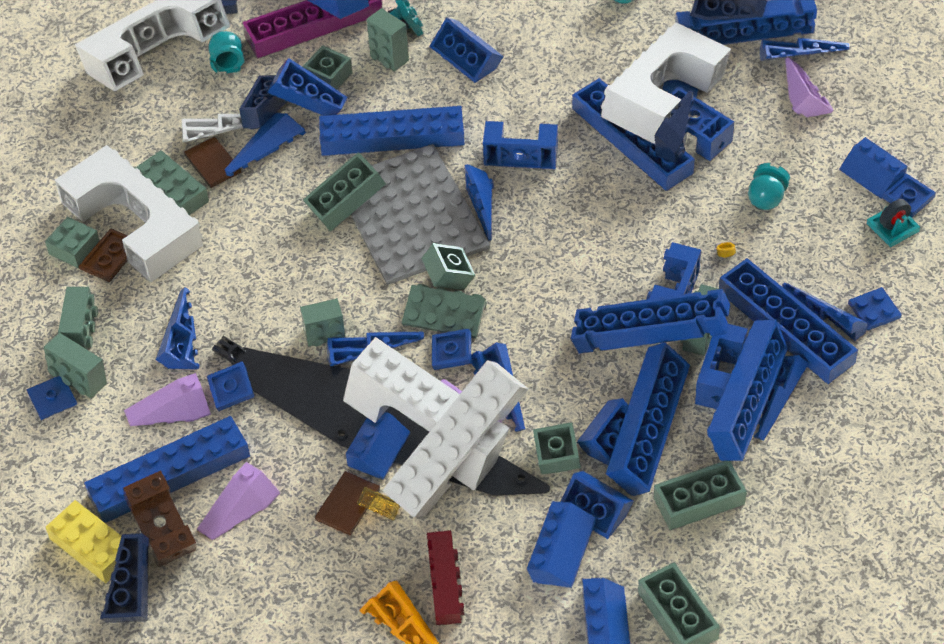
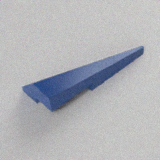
[759,38,850,61]
[225,113,306,176]
[782,282,868,341]
[155,287,200,369]
[327,332,424,366]
[471,343,525,432]
[754,355,809,441]

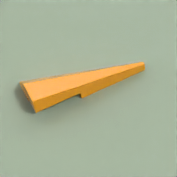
[359,580,440,644]

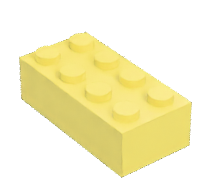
[45,500,121,583]

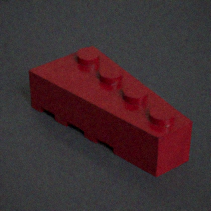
[426,530,465,626]

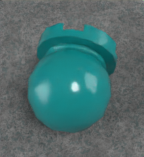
[208,31,245,74]
[748,163,790,210]

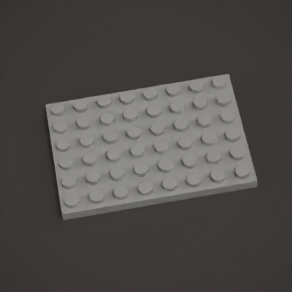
[351,144,490,285]

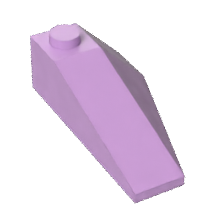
[785,57,834,117]
[124,373,211,426]
[197,462,280,540]

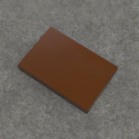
[184,136,242,188]
[79,228,128,283]
[315,471,380,536]

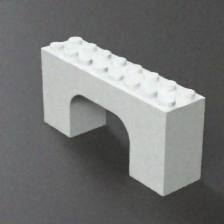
[75,0,230,92]
[601,23,731,144]
[55,145,203,282]
[343,337,509,490]
[382,360,528,518]

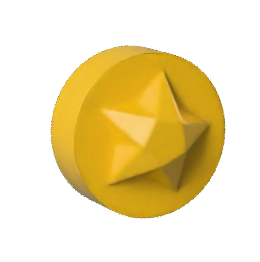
[716,242,736,257]

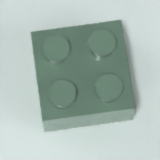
[302,45,353,90]
[45,216,100,268]
[421,243,476,290]
[300,298,346,347]
[533,422,581,475]

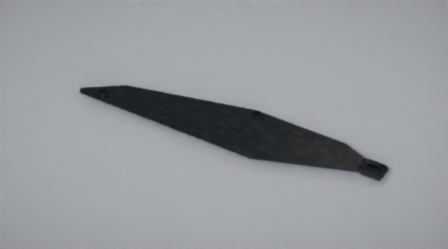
[212,335,550,496]

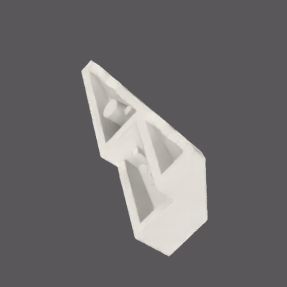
[182,114,243,142]

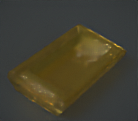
[357,486,400,521]

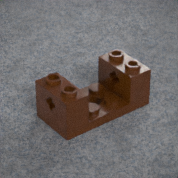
[123,470,196,568]

